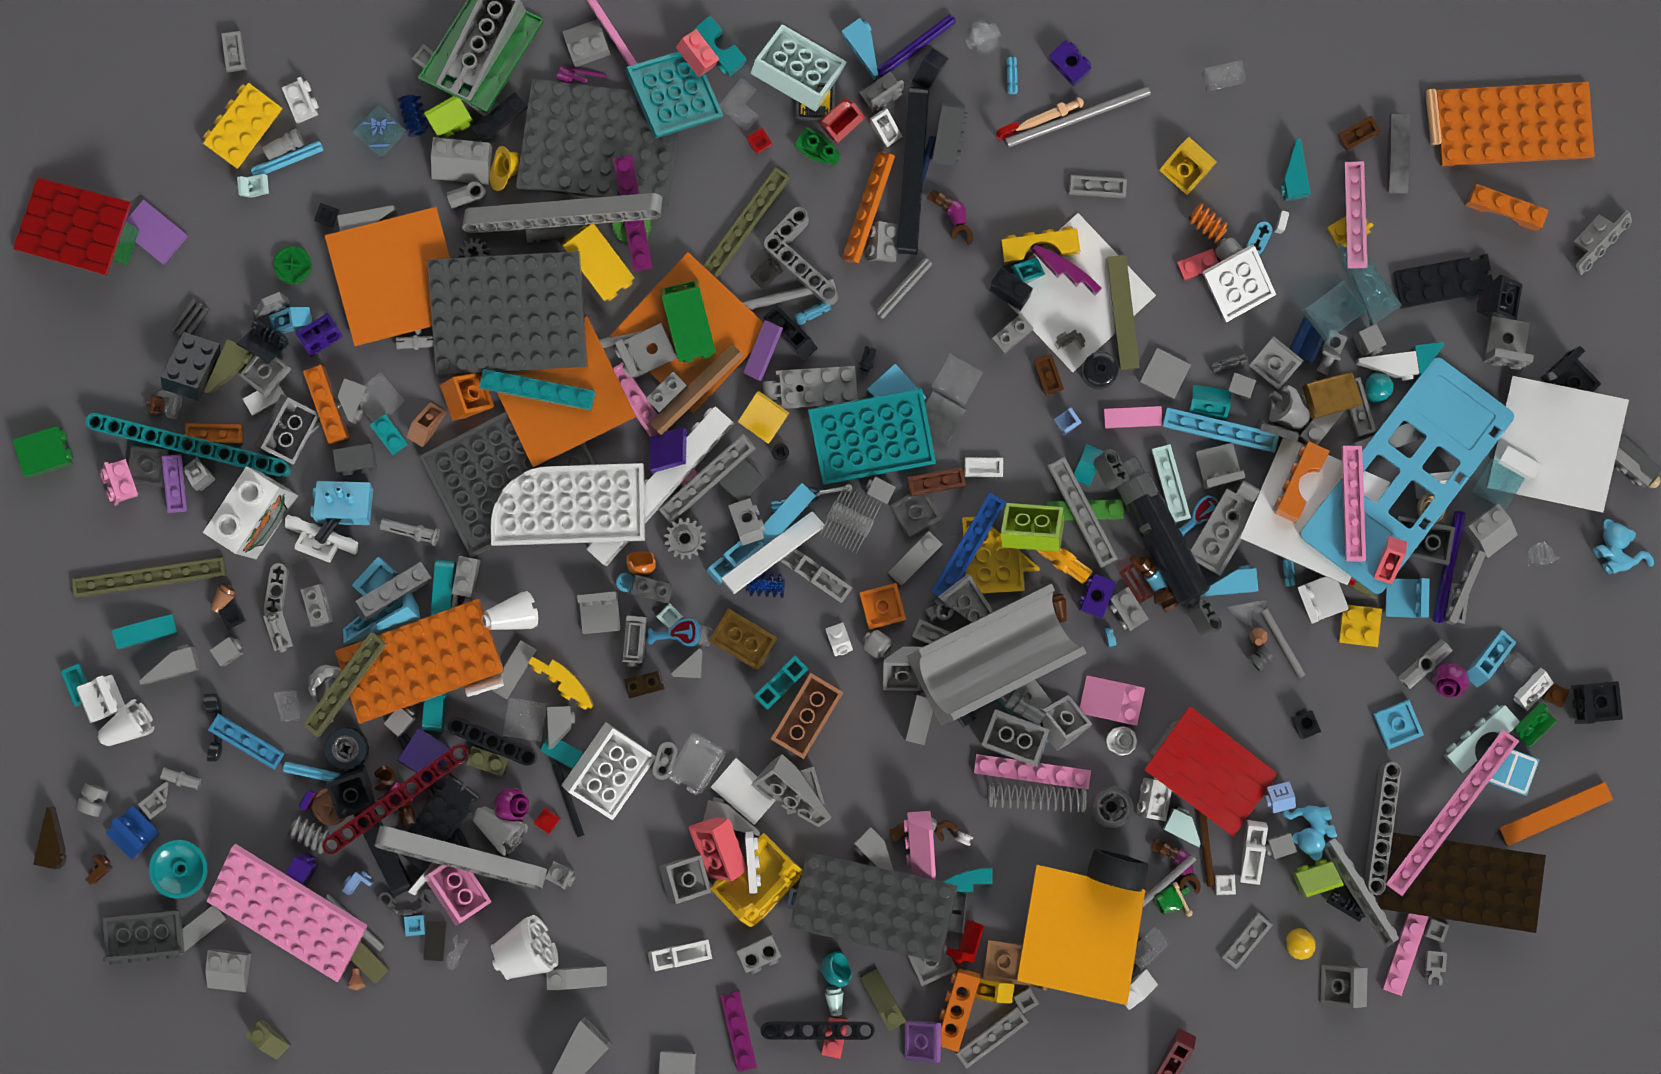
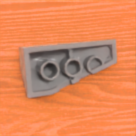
[751,754,831,827]

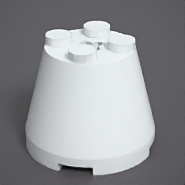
[491,915,558,980]

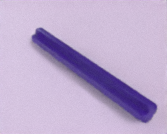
[877,14,956,77]

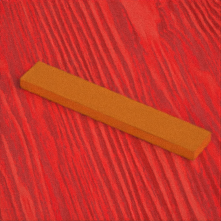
[1498,782,1613,846]

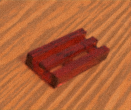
[1119,563,1155,604]

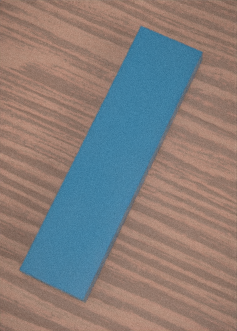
[208,714,285,770]

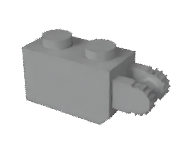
[451,556,481,608]

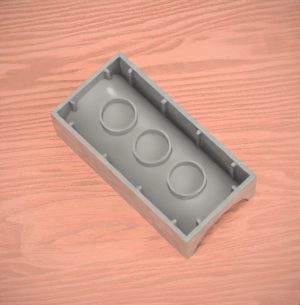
[906,584,1086,726]

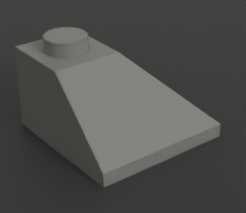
[883,647,922,691]
[1042,695,1092,751]

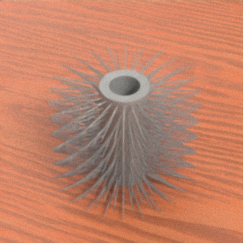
[820,485,882,553]

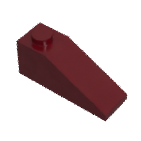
[1155,1028,1196,1074]

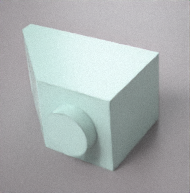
[1162,807,1201,847]

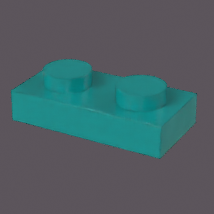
[370,413,408,455]
[60,664,88,707]

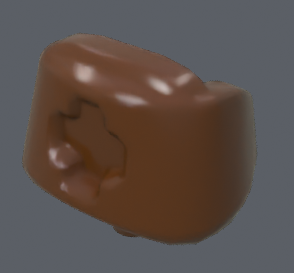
[146,394,164,414]

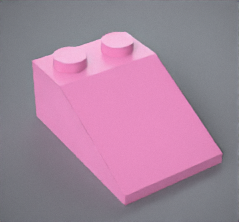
[1079,675,1145,726]

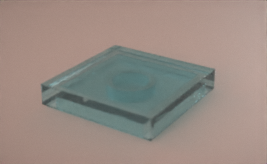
[1472,458,1525,510]

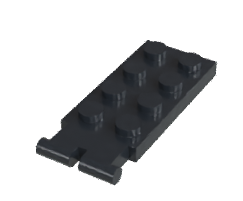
[1394,254,1493,309]
[401,773,480,873]

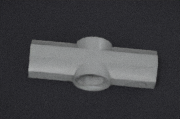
[1398,639,1452,690]

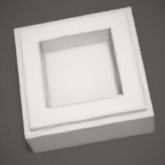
[1274,211,1289,234]
[1215,874,1236,895]

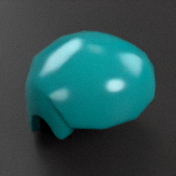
[1364,372,1394,404]

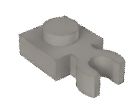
[1425,950,1447,985]

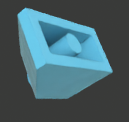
[269,307,312,333]

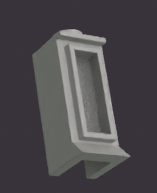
[622,616,647,667]

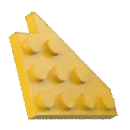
[962,517,1040,594]

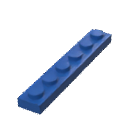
[931,493,1006,596]

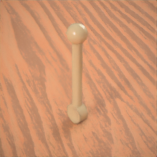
[1172,881,1193,917]

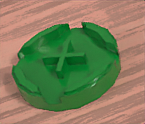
[273,246,312,285]

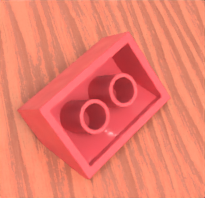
[688,817,748,881]

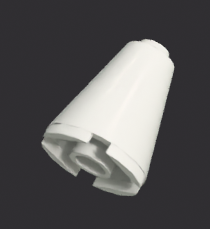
[482,591,538,630]
[98,699,154,746]

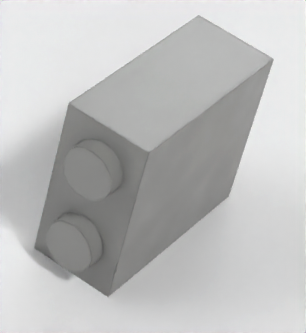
[905,692,933,745]

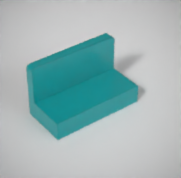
[1189,385,1231,419]

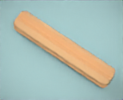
[1425,89,1442,145]

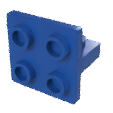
[106,806,160,859]

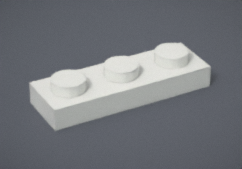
[745,831,761,893]

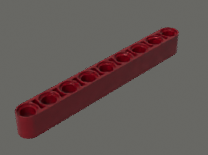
[322,743,469,855]

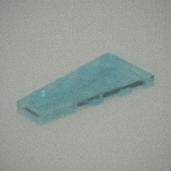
[1341,251,1402,326]

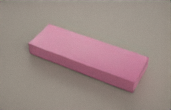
[1104,406,1163,429]

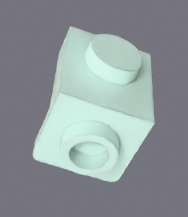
[237,174,269,198]

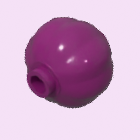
[1432,663,1470,698]
[494,788,529,821]

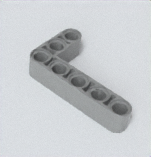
[764,207,838,305]

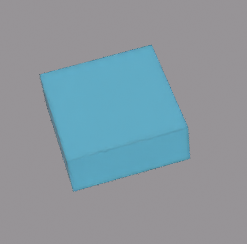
[404,915,426,936]

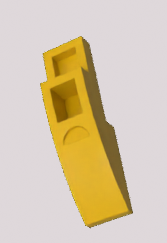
[528,657,594,710]

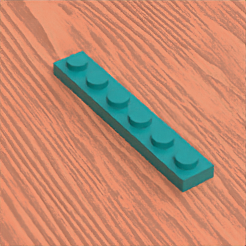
[479,369,596,411]

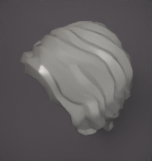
[308,665,341,723]

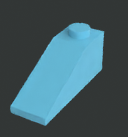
[842,18,878,81]
[1201,565,1258,597]
[1466,630,1517,687]

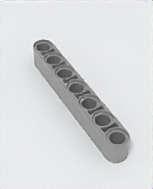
[1364,762,1401,895]

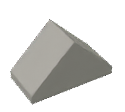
[671,648,703,678]

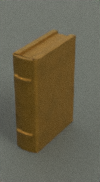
[1302,372,1363,419]

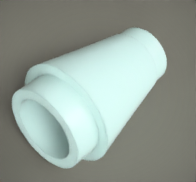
[824,986,844,1016]

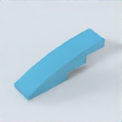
[761,483,816,549]

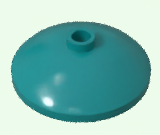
[149,840,208,899]

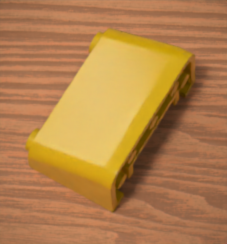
[710,833,803,927]

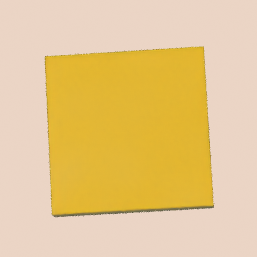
[738,391,789,444]

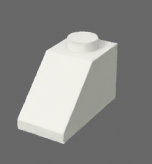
[1125,969,1158,1010]

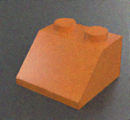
[440,372,494,421]

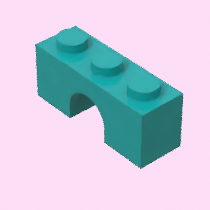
[693,16,747,77]
[754,656,809,710]

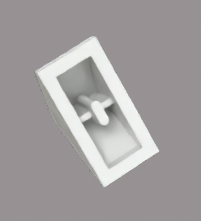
[870,108,903,147]

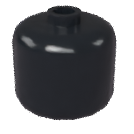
[1081,351,1119,390]

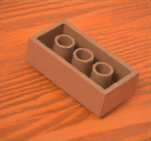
[771,673,844,759]

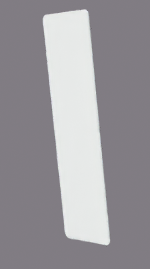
[408,863,441,895]

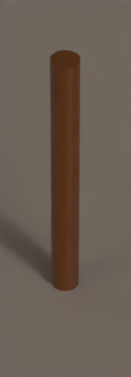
[1198,811,1215,887]

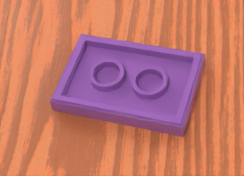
[126,200,188,265]

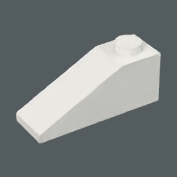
[1355,351,1419,381]

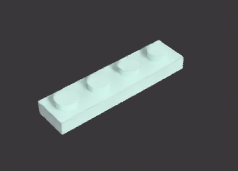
[1151,444,1191,522]

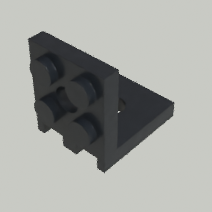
[1540,346,1601,392]
[1571,681,1623,724]

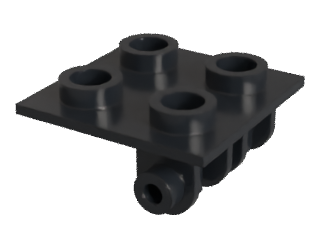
[237,320,289,363]
[1326,877,1377,922]

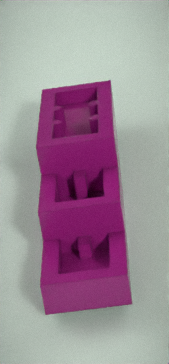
[1032,245,1102,296]

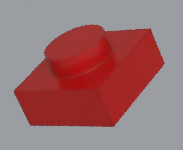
[746,128,772,155]
[533,807,561,834]

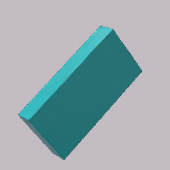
[540,737,584,769]

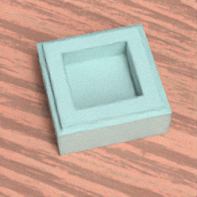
[656,603,683,630]

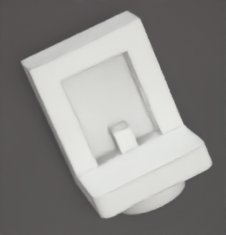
[825,622,853,656]

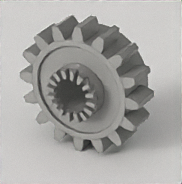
[664,518,706,560]

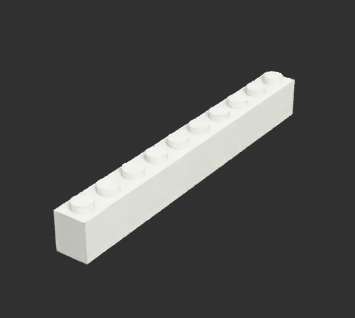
[587,406,734,566]

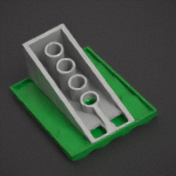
[418,0,544,112]

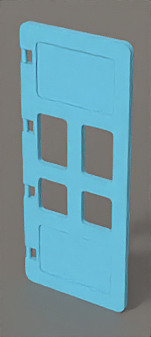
[1300,358,1514,594]

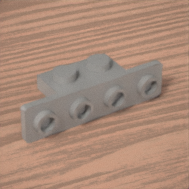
[1573,210,1632,275]

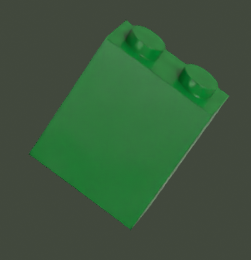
[13,426,74,478]

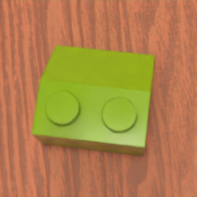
[424,96,474,139]
[1293,859,1343,897]

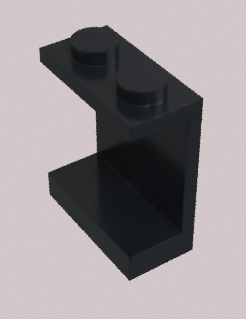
[989,268,1033,312]

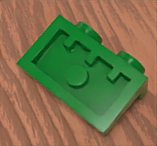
[1514,702,1557,747]

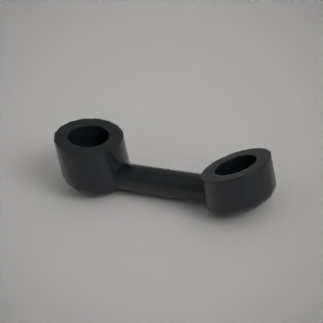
[203,694,223,762]

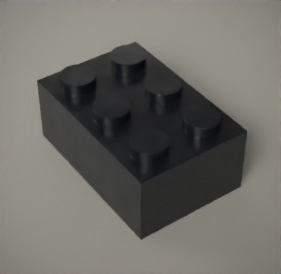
[160,332,221,401]

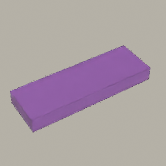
[743,320,783,381]
[161,454,187,513]

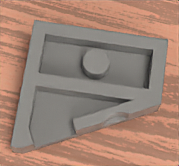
[253,292,290,319]

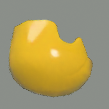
[1286,928,1316,960]

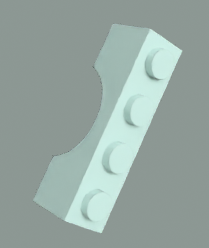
[1443,705,1520,774]

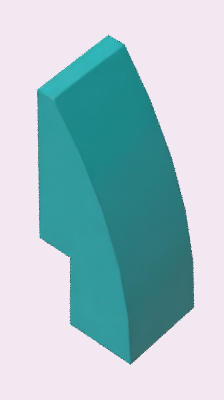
[112,614,178,649]
[941,867,993,892]

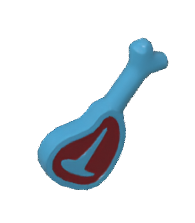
[1179,495,1219,537]
[646,618,701,646]

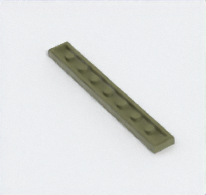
[703,166,791,279]
[71,557,227,598]

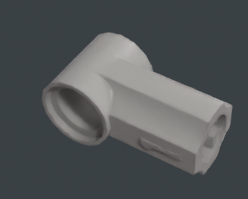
[447,182,487,209]

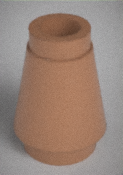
[210,583,236,613]

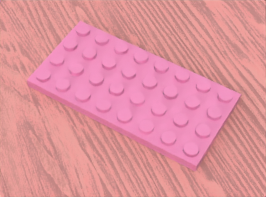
[206,844,368,982]

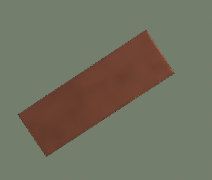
[906,467,966,497]

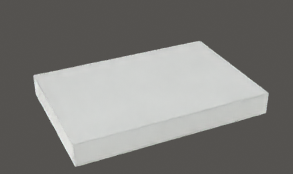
[711,758,776,825]

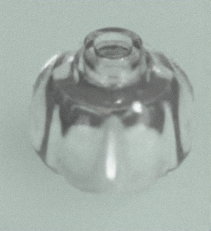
[965,19,1001,54]

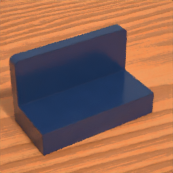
[1289,317,1328,364]

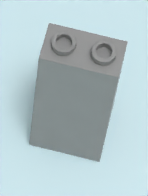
[552,1016,612,1074]

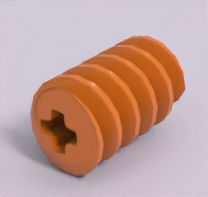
[1187,203,1229,244]

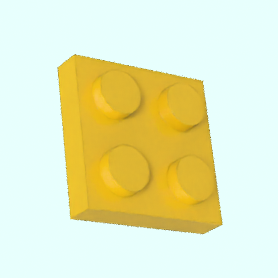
[1338,605,1382,647]

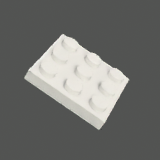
[1202,245,1276,322]

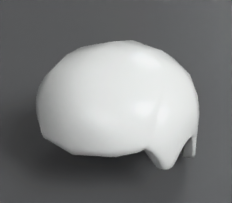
[1106,726,1137,756]

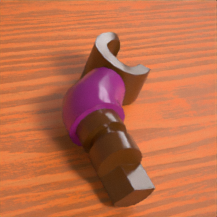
[926,189,973,245]
[1150,838,1201,894]

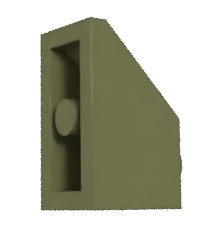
[245,1019,291,1060]

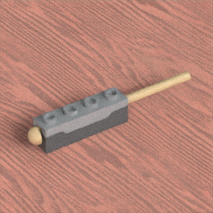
[1614,434,1661,488]

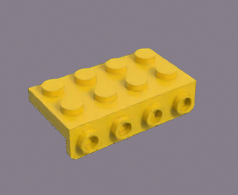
[202,83,283,169]

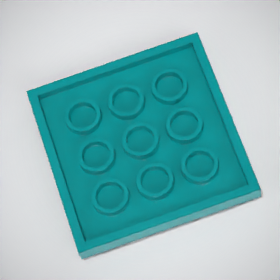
[625,51,723,139]

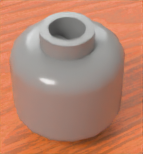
[1215,238,1243,261]
[863,630,892,659]

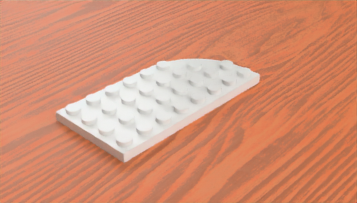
[491,463,645,546]

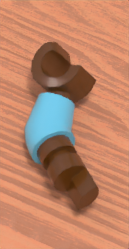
[1130,555,1178,612]

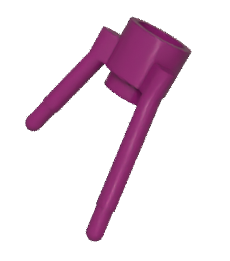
[557,65,606,83]

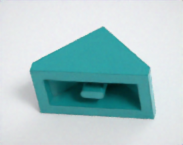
[1011,258,1045,284]
[1411,342,1445,377]
[1073,444,1104,487]

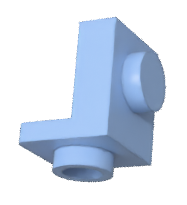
[342,870,374,895]

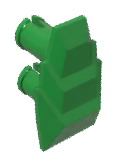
[794,127,841,166]

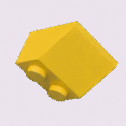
[1159,137,1217,195]

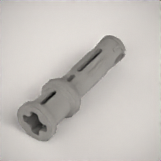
[380,518,440,546]

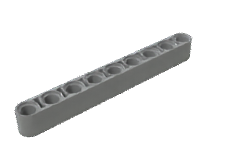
[375,826,547,890]

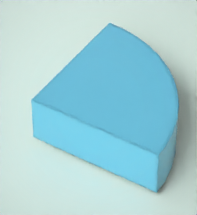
[1104,627,1117,647]

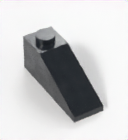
[763,305,818,361]

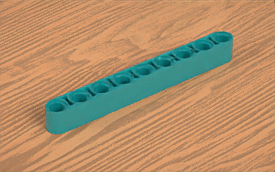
[422,560,456,732]

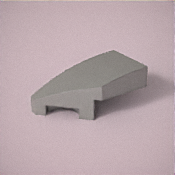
[138,781,169,820]

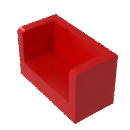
[818,97,866,143]

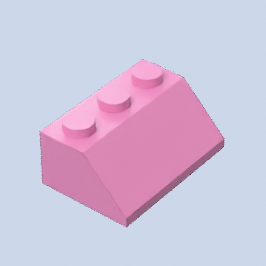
[904,811,936,880]
[424,865,492,926]

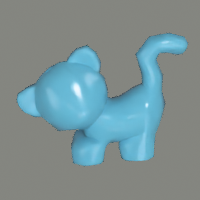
[1593,519,1654,574]
[1281,805,1337,861]

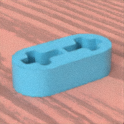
[1246,221,1273,255]

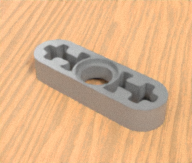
[264,563,289,615]

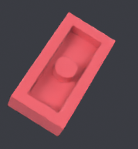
[1177,249,1219,281]
[821,1016,848,1059]

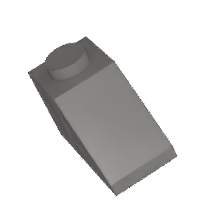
[547,706,575,749]

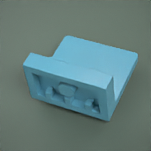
[1385,578,1429,618]

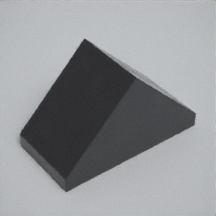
[912,49,949,89]

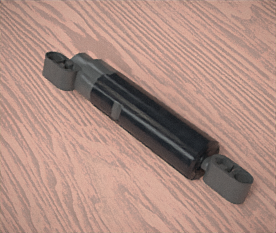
[1094,449,1222,637]

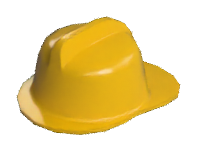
[489,146,520,191]

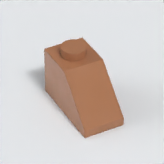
[406,402,447,447]

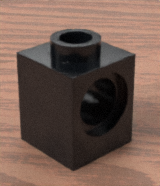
[1292,708,1321,739]

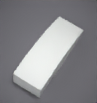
[1240,820,1268,885]
[647,940,712,971]

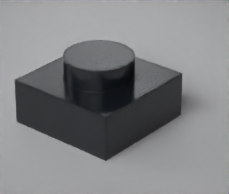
[314,203,340,228]
[219,604,246,630]

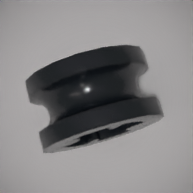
[772,444,789,461]

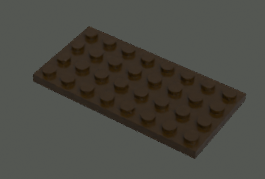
[1378,832,1546,933]

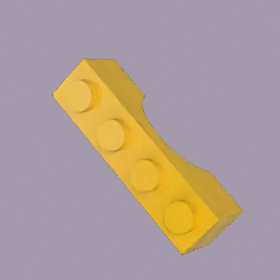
[1001,226,1081,265]

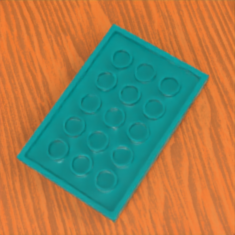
[808,388,936,485]

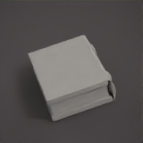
[659,1051,697,1074]

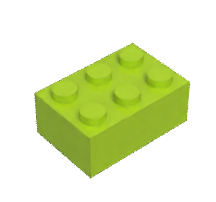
[1001,503,1064,552]

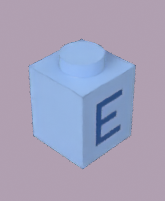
[1265,782,1296,813]

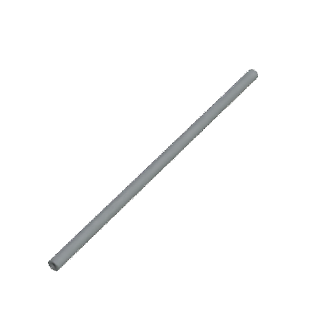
[599,279,836,348]

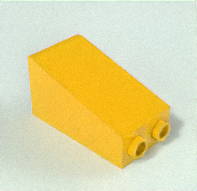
[560,224,634,301]

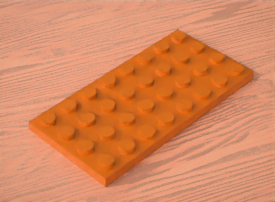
[1437,82,1595,166]
[335,599,504,724]

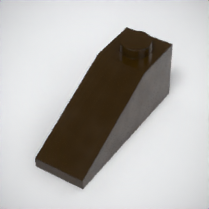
[33,807,67,870]

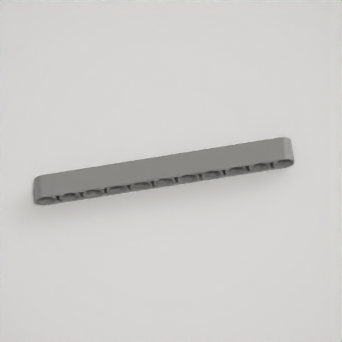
[462,193,663,233]

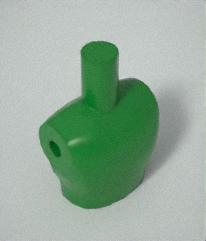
[1154,885,1190,915]

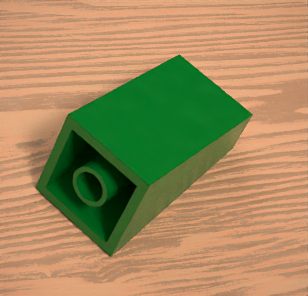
[661,279,716,363]

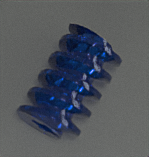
[397,95,430,137]
[746,573,785,598]

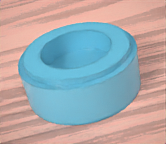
[616,573,634,592]

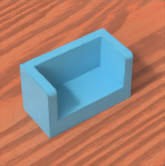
[352,557,398,596]

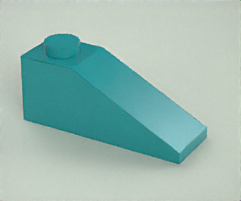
[1280,138,1311,201]

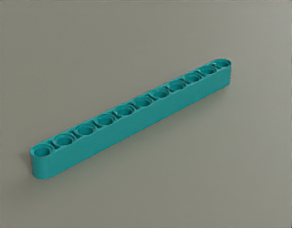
[85,413,292,477]

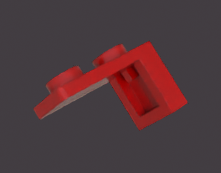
[946,920,984,964]

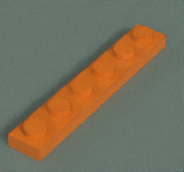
[842,152,895,263]

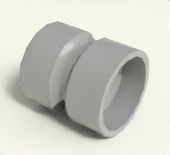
[75,783,109,817]

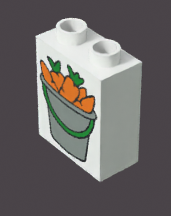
[203,466,298,559]

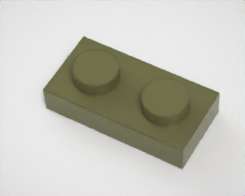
[466,746,509,777]

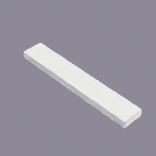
[722,511,824,594]

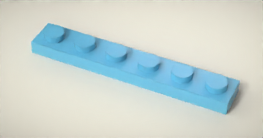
[1162,408,1279,453]

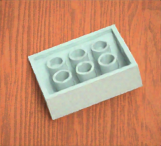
[751,24,847,112]

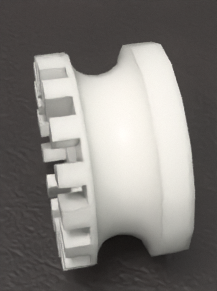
[954,831,973,846]

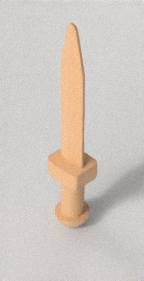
[1016,97,1084,131]

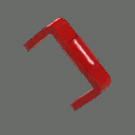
[995,122,1019,141]

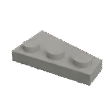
[938,574,994,623]

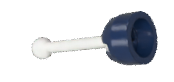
[807,484,852,502]

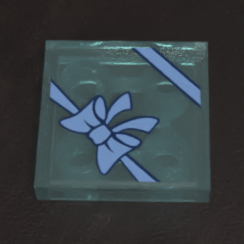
[353,105,407,159]

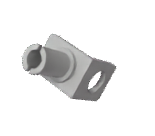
[1317,330,1347,375]

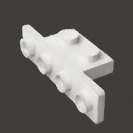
[285,515,358,563]

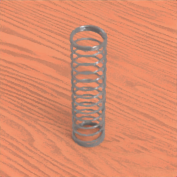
[988,783,1086,813]

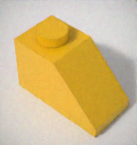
[975,978,1014,1003]

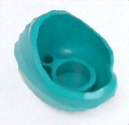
[819,951,852,987]

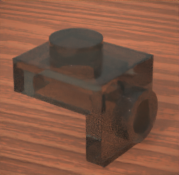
[1054,330,1086,350]

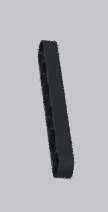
[761,1021,875,1040]

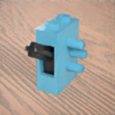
[311,481,373,544]

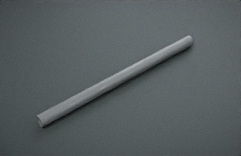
[1005,86,1151,148]

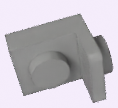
[545,861,576,890]

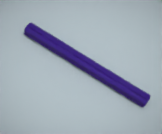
[1433,511,1466,623]

